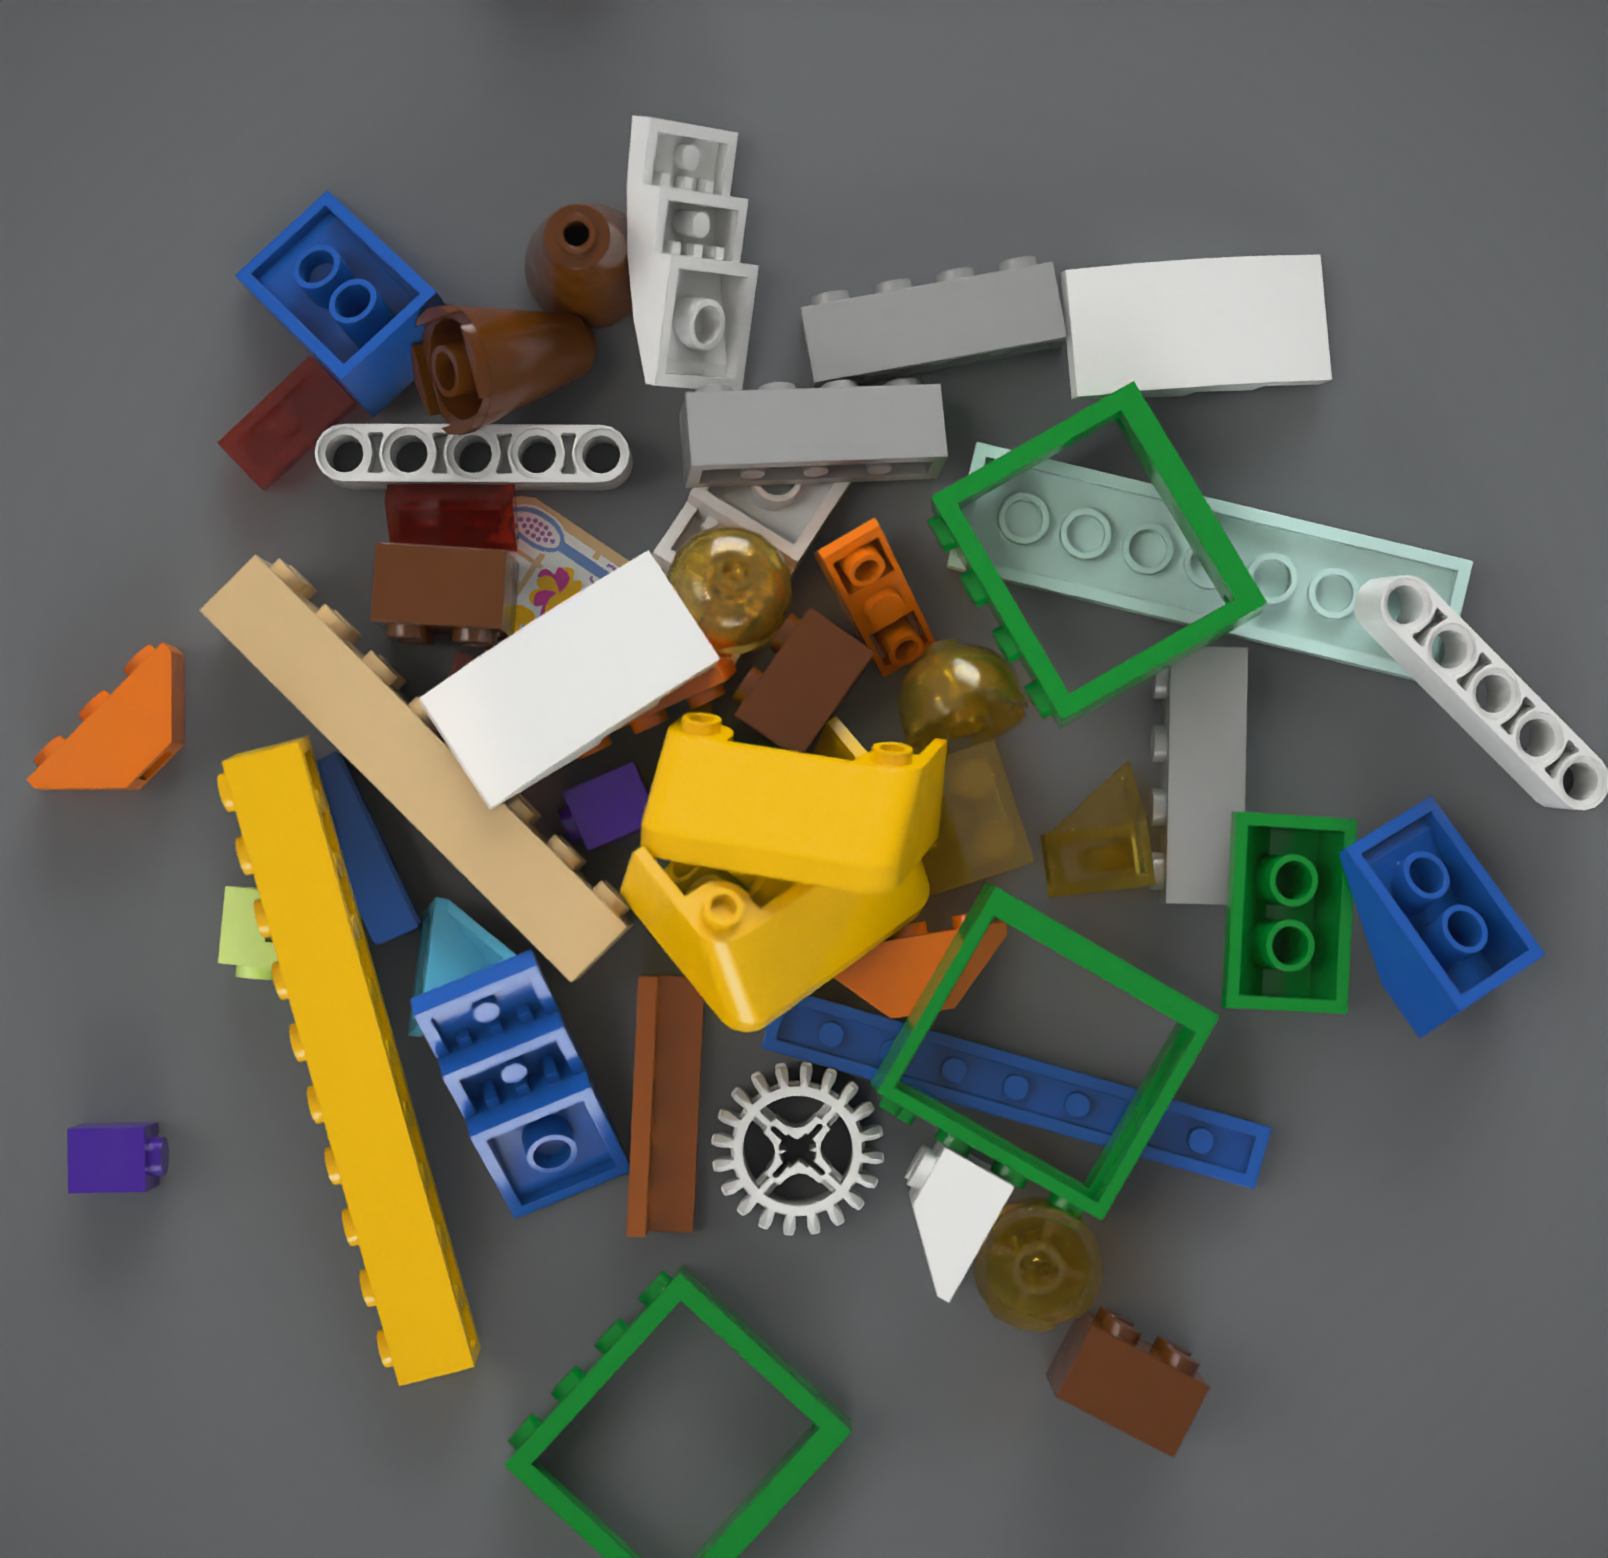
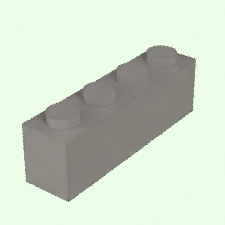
[801,256,1067,388]
[679,378,948,488]
[1148,646,1248,905]

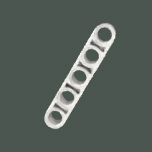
[314,424,633,490]
[1354,575,1608,810]

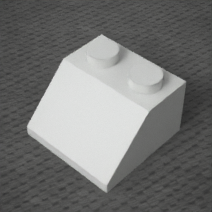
[904,1141,1014,1303]

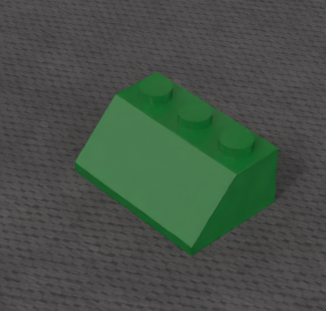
[1221,811,1358,1014]

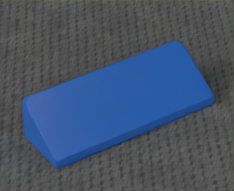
[317,752,422,944]

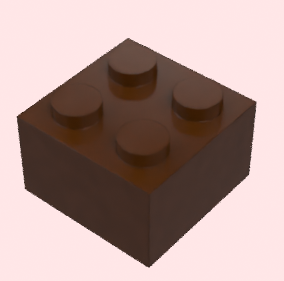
[370,542,519,649]
[732,607,875,753]
[1045,1306,1210,1458]

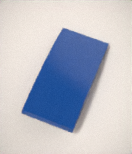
[410,949,630,1219]

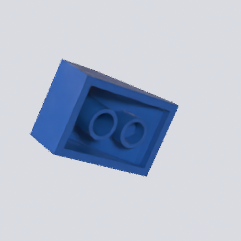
[235,190,445,418]
[1339,796,1545,1039]

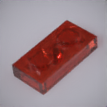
[217,355,357,492]
[384,484,520,551]

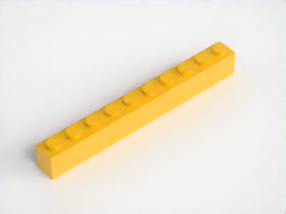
[218,735,481,1386]

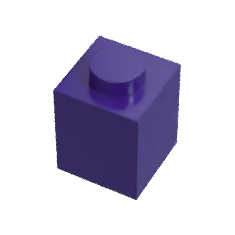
[558,761,650,852]
[67,1122,169,1194]

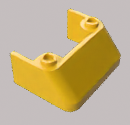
[640,703,948,893]
[619,716,930,1032]

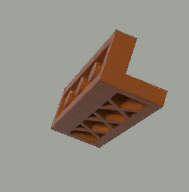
[626,973,705,1237]

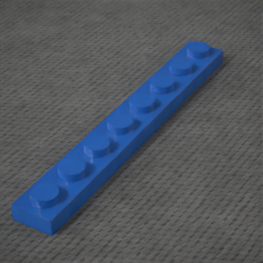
[761,995,1272,1190]

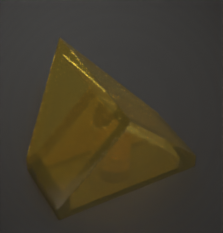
[1040,760,1156,898]

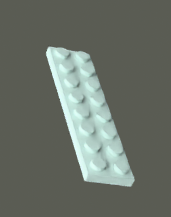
[946,442,1473,681]

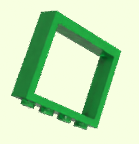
[927,381,1267,729]
[870,882,1220,1221]
[504,1265,852,1558]

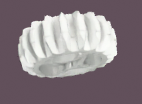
[711,1061,884,1236]

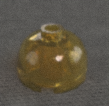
[666,525,792,658]
[897,639,1029,755]
[972,1196,1104,1332]

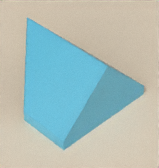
[408,897,516,1037]

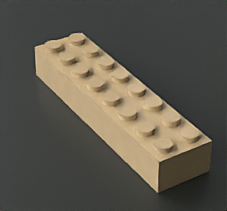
[199,555,634,982]

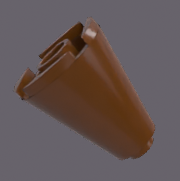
[525,203,633,328]
[411,304,597,435]

